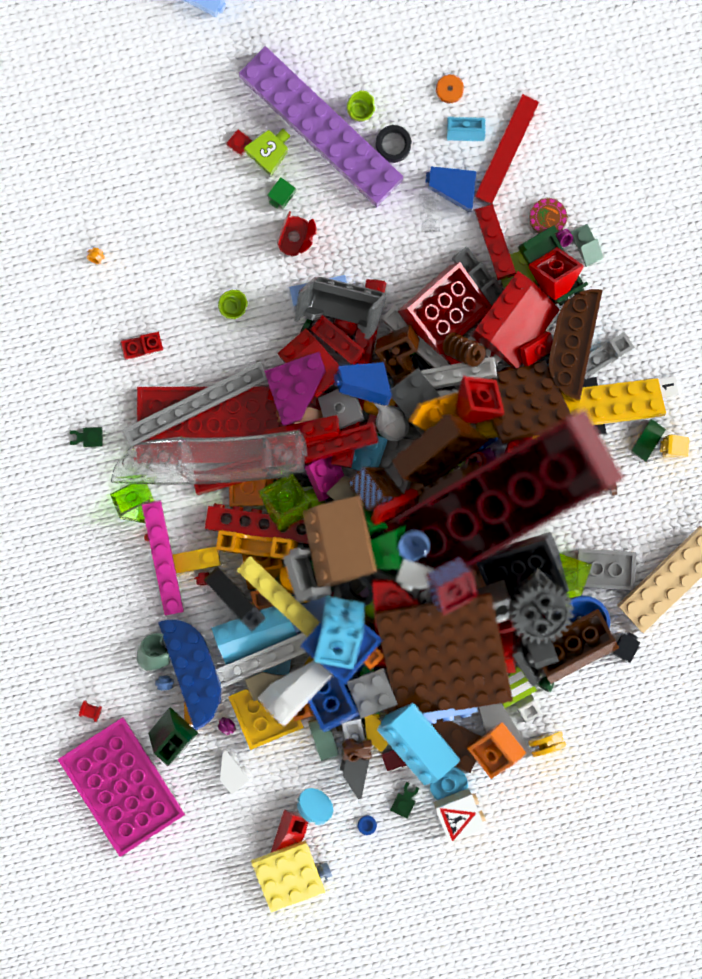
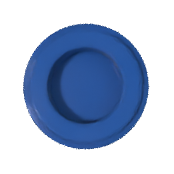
[358,815,377,835]

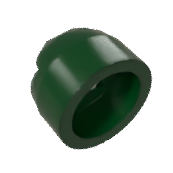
[537,677,554,693]

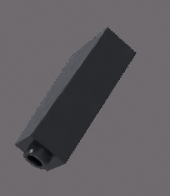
[204,566,266,632]

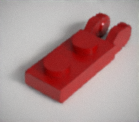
[371,488,419,525]

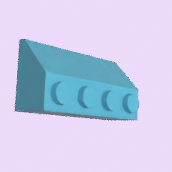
[212,606,297,665]
[377,703,460,786]

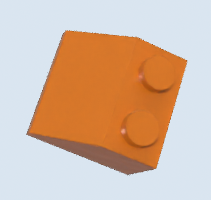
[467,722,526,779]

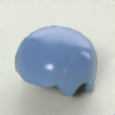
[398,530,430,562]

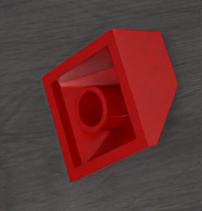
[529,247,583,300]
[456,376,505,423]

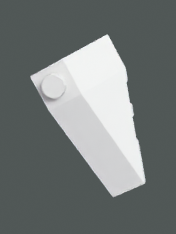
[258,661,333,725]

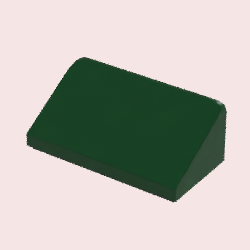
[630,419,666,462]

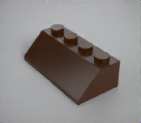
[541,609,619,684]

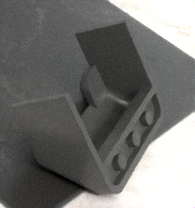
[294,277,386,339]

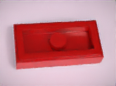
[520,331,553,367]

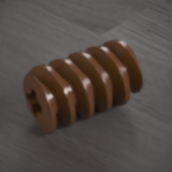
[443,332,486,367]

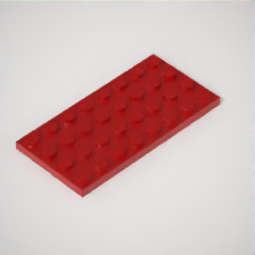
[137,386,291,464]

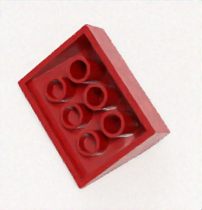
[397,262,492,355]
[470,271,560,369]

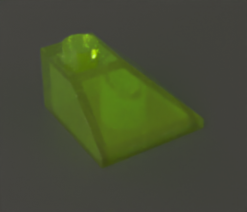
[110,477,156,523]
[559,553,592,598]

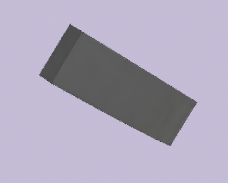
[451,247,503,306]

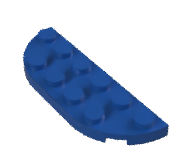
[158,620,222,730]

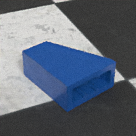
[425,166,476,212]
[334,362,392,406]

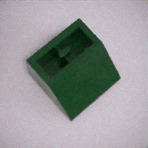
[148,707,198,766]

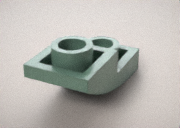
[308,719,339,761]

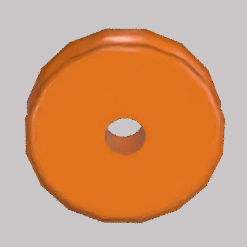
[436,74,464,103]

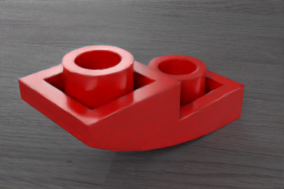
[120,332,163,360]

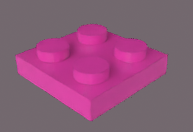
[304,456,344,502]

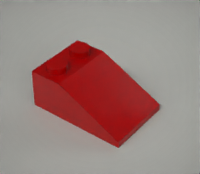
[277,329,340,398]

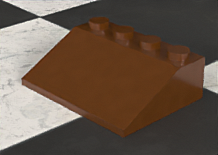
[391,414,489,485]

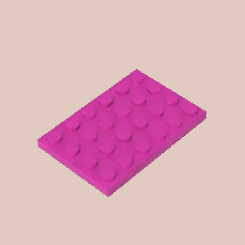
[58,717,186,857]

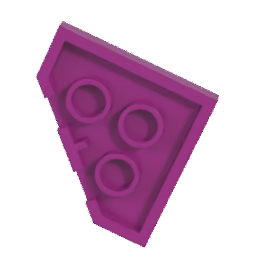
[264,352,326,426]

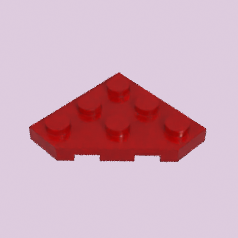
[373,579,421,637]

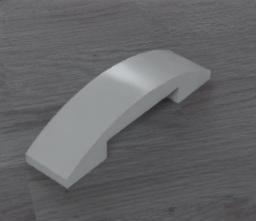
[585,332,635,378]

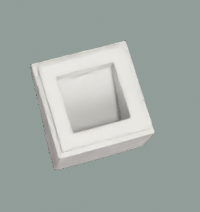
[515,694,542,723]

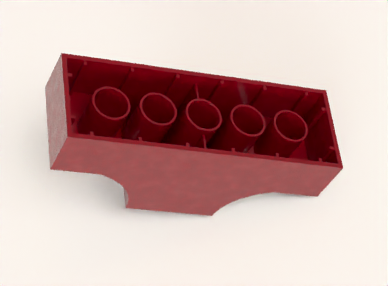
[383,409,625,593]

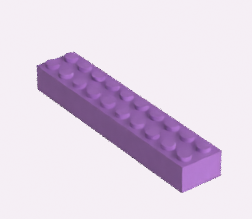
[239,46,403,208]

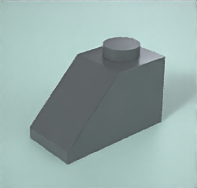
[340,758,369,799]

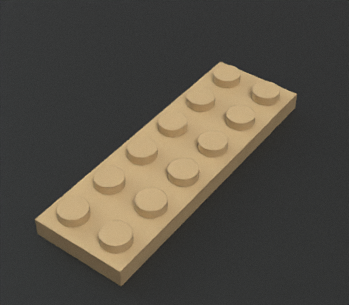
[617,526,702,633]

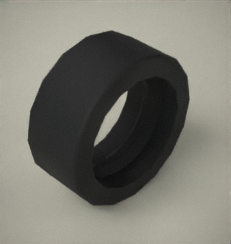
[375,125,412,163]
[340,573,377,607]

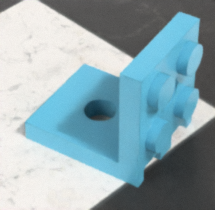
[314,596,364,669]

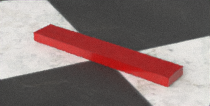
[475,94,539,205]

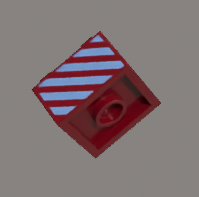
[426,557,478,615]

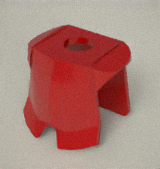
[277,211,317,256]

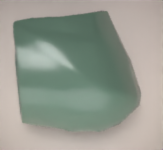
[136,633,170,671]

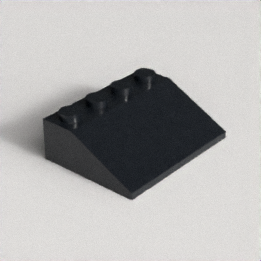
[476,531,569,608]

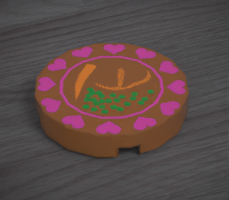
[529,198,567,235]

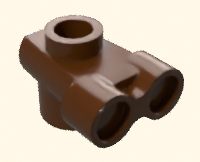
[341,738,372,762]

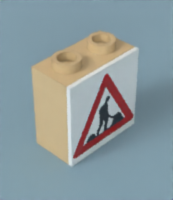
[433,788,486,843]

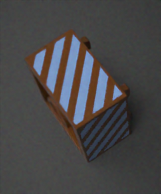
[348,467,403,512]

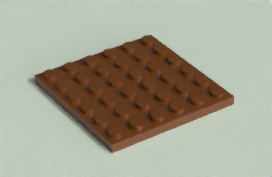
[375,593,513,713]

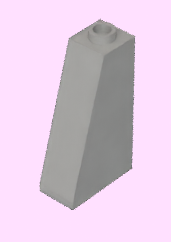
[478,703,532,758]

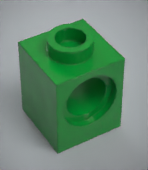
[267,177,297,209]

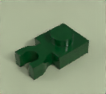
[70,427,103,447]
[390,781,420,819]

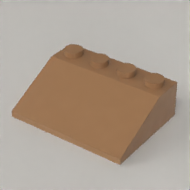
[303,495,376,587]

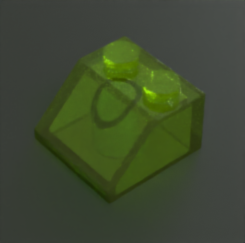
[258,473,312,531]

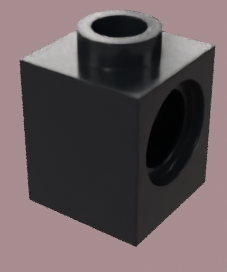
[611,632,641,663]

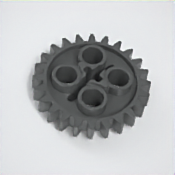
[510,581,574,644]

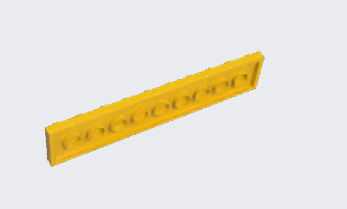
[475,378,666,438]

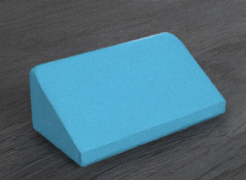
[447,117,486,141]

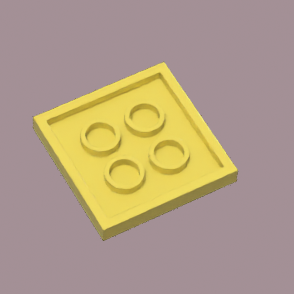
[251,840,325,912]

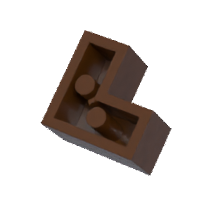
[374,325,420,380]

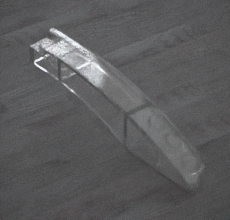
[111,430,307,485]

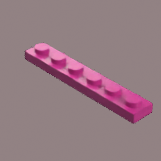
[142,500,184,616]

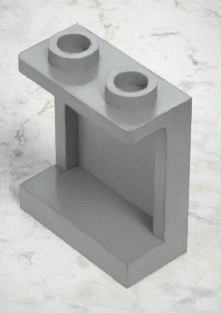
[283,548,332,602]

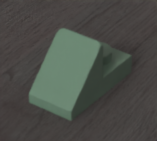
[571,224,604,267]

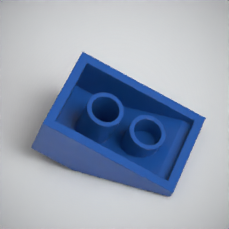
[308,676,360,732]

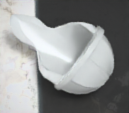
[374,403,409,441]

